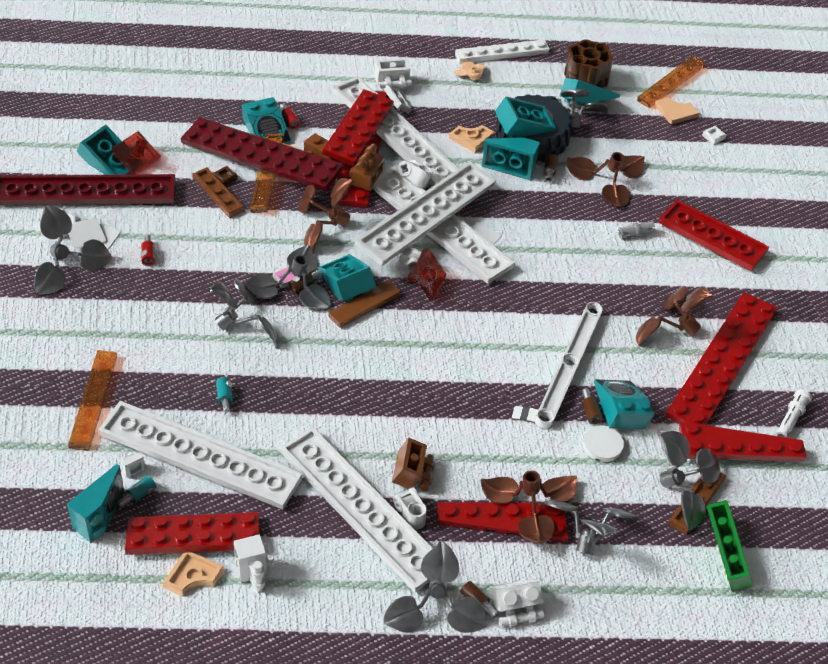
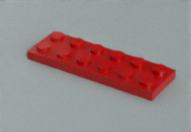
[322,89,394,167]
[658,199,769,271]
[125,512,259,555]

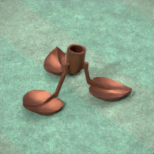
[566,152,645,207]
[298,178,354,254]
[636,286,713,347]
[481,471,577,543]

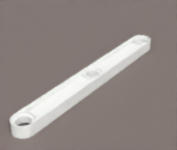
[535,302,602,429]

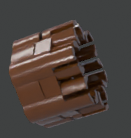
[564,39,613,88]

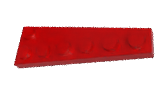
[679,422,807,461]
[437,502,568,543]

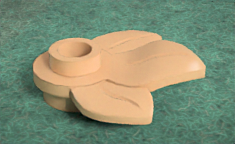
[454,61,485,80]

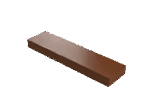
[192,167,245,218]
[329,280,400,328]
[668,472,726,535]

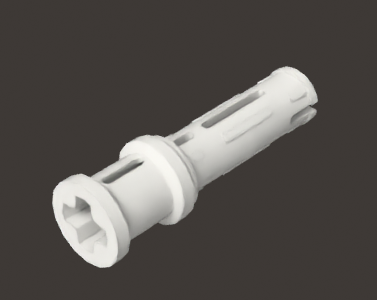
[775,389,812,438]

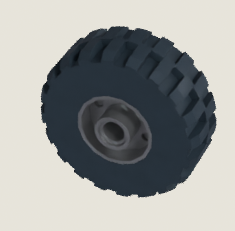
[496,94,573,162]

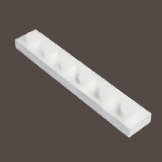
[455,40,549,64]

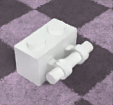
[374,58,412,89]
[234,534,270,592]
[490,579,544,627]

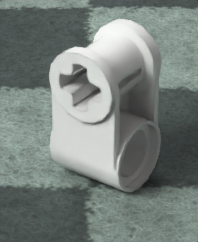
[398,160,433,188]
[393,487,426,530]

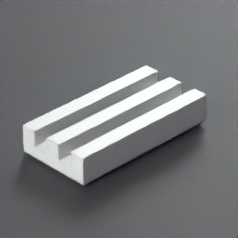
[384,85,412,114]

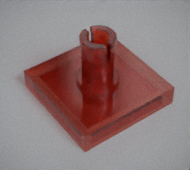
[111,131,161,174]
[408,248,447,301]

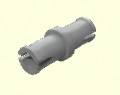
[618,221,655,239]

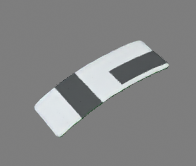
[512,406,550,422]

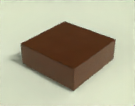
[213,166,238,186]

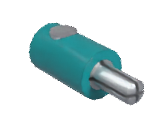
[216,377,233,413]
[117,475,157,507]

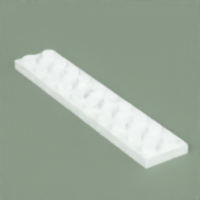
[332,76,459,186]
[354,161,496,266]
[372,166,515,284]
[98,401,302,510]
[280,427,433,593]

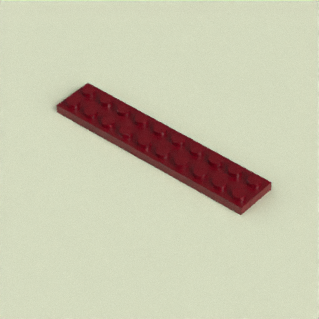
[180,117,344,191]
[0,174,176,205]

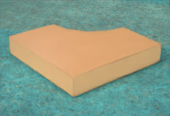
[654,97,699,125]
[449,125,495,153]
[163,552,225,596]

